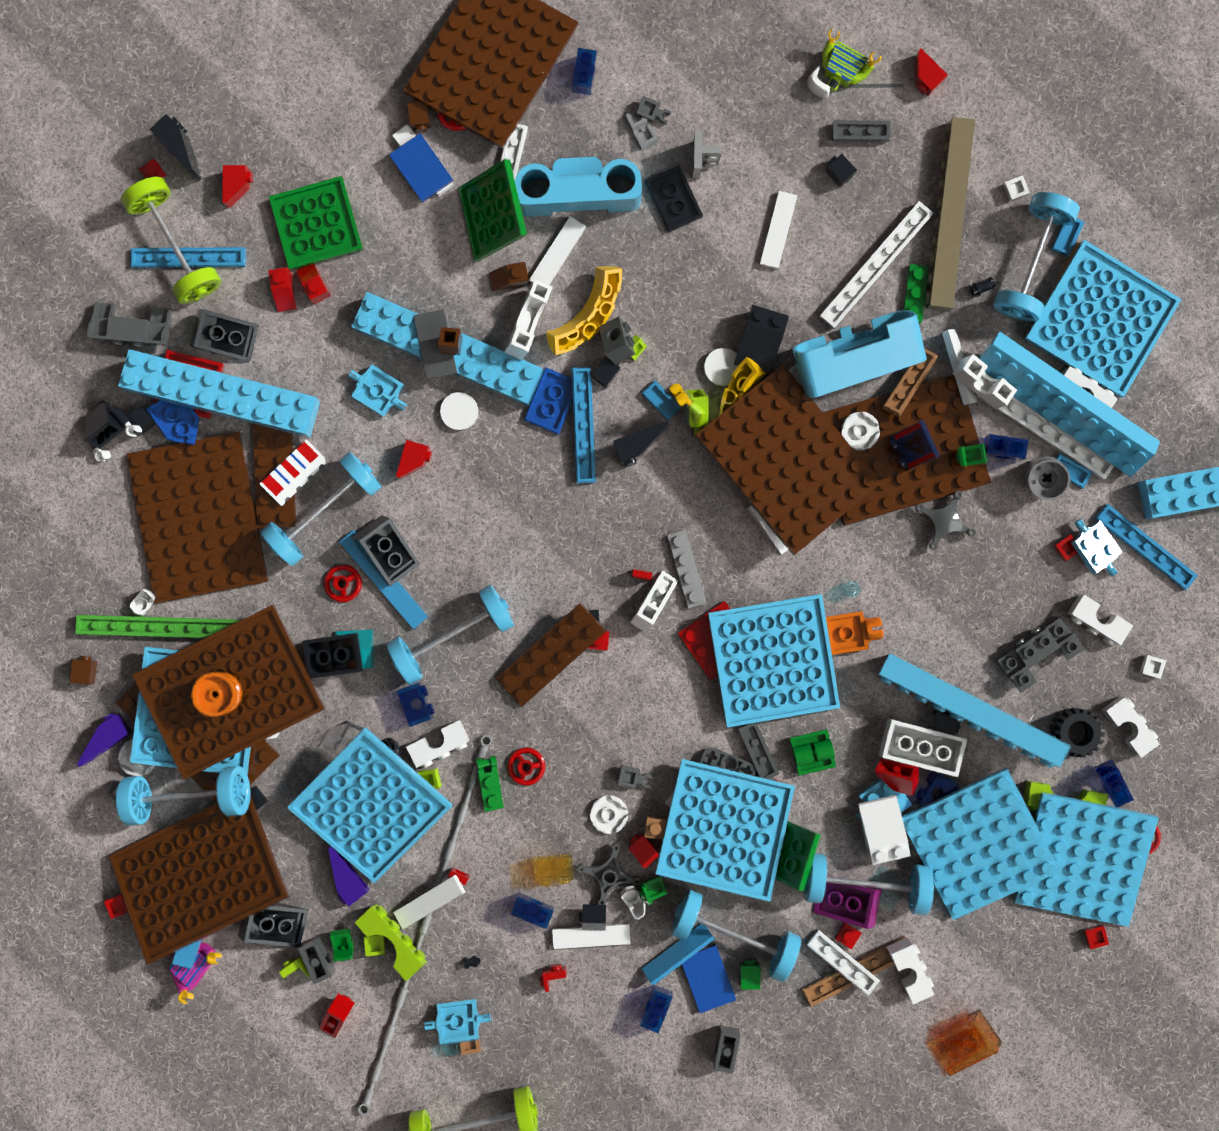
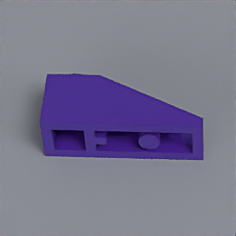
[77,713,133,767]
[328,846,370,906]

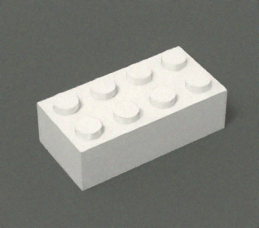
[878,718,967,777]

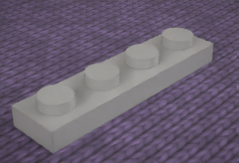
[667,530,707,609]

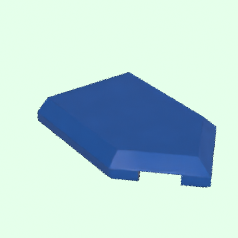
[146,400,200,445]

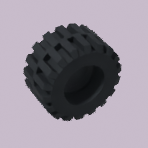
[1049,708,1105,758]

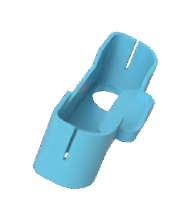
[515,157,642,217]
[793,310,927,398]

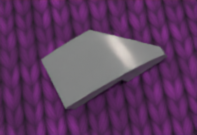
[626,114,659,150]

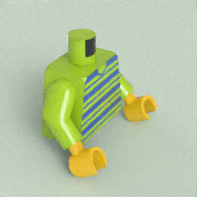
[822,28,882,92]
[669,383,709,436]

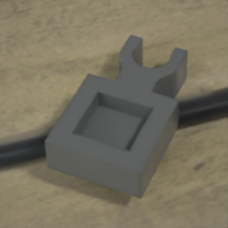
[635,95,671,124]
[616,765,652,789]

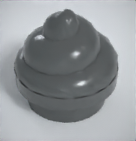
[107,780,121,800]

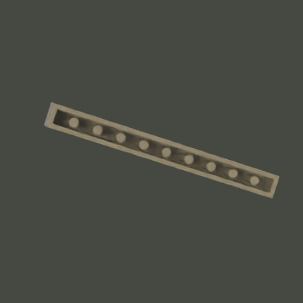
[924,117,975,312]

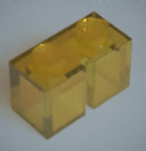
[533,854,574,886]

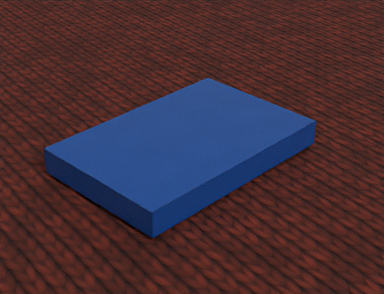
[389,133,453,203]
[524,368,573,435]
[682,944,736,1013]

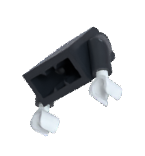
[84,401,142,462]

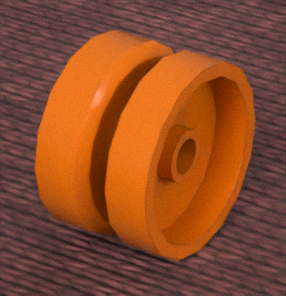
[192,672,242,717]

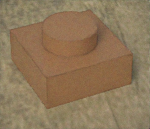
[460,1039,481,1055]

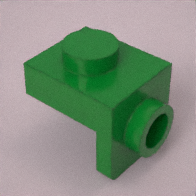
[956,444,988,467]
[638,875,668,905]
[330,928,354,962]

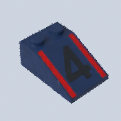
[889,420,940,471]

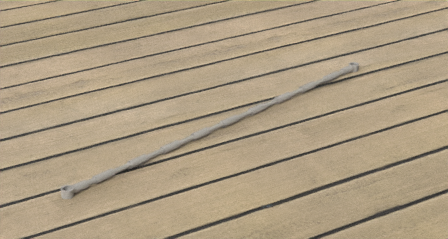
[358,735,493,1116]

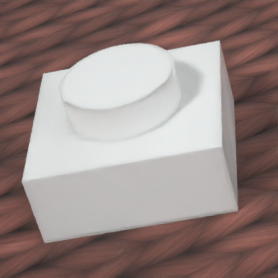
[1003,176,1030,202]
[1140,655,1166,679]

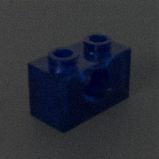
[572,48,597,95]
[984,434,1029,461]
[397,682,435,727]
[1094,759,1134,808]
[916,771,959,807]
[510,893,555,929]
[640,985,673,1034]

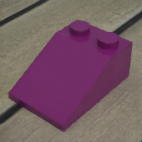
[813,876,882,929]

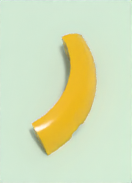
[546,266,622,355]
[719,357,766,415]

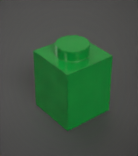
[740,959,761,990]

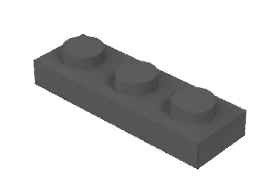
[832,120,890,142]
[738,722,779,779]

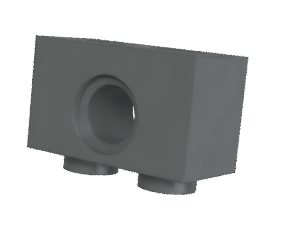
[599,316,635,365]
[298,936,336,984]
[712,1025,741,1074]

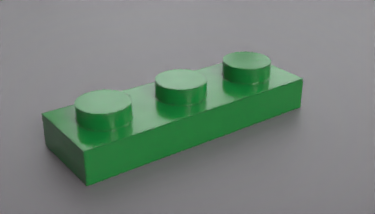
[903,264,929,324]

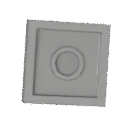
[692,130,722,179]

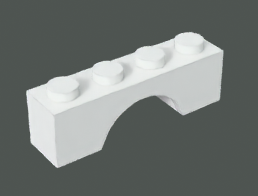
[504,279,552,360]

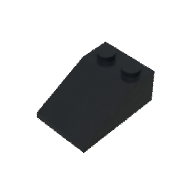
[149,114,202,181]
[734,305,789,375]
[189,309,259,362]
[613,421,669,468]
[352,515,420,587]
[302,633,363,679]
[238,903,308,947]

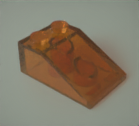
[928,1009,1002,1076]

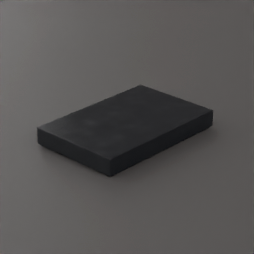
[645,165,703,233]

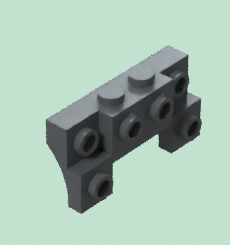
[87,302,173,348]
[995,617,1085,693]

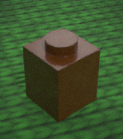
[407,101,431,133]
[438,327,463,356]
[70,655,97,684]

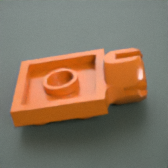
[826,611,884,655]

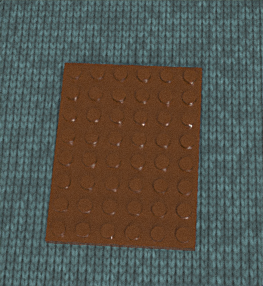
[403,0,579,149]
[695,365,881,556]
[823,375,992,525]
[127,432,268,604]
[132,605,325,780]
[109,794,289,965]

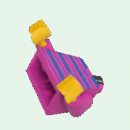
[169,942,222,1004]

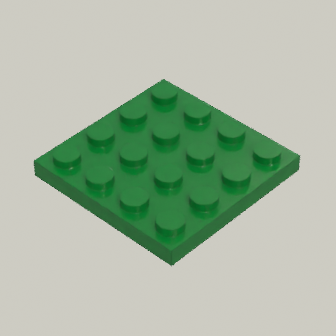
[458,159,527,261]
[269,176,364,271]

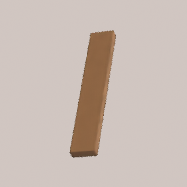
[801,936,905,1007]

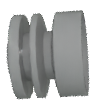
[1025,456,1070,500]

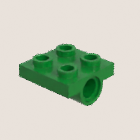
[789,729,836,776]

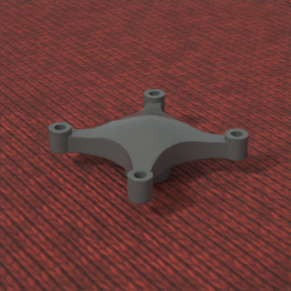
[915,491,976,550]
[577,842,641,905]

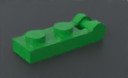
[476,755,504,812]

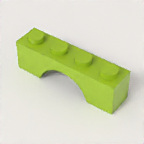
[1024,780,1108,810]
[355,904,427,981]

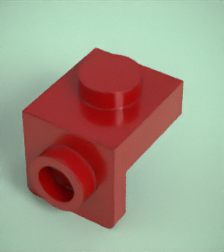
[539,964,567,993]

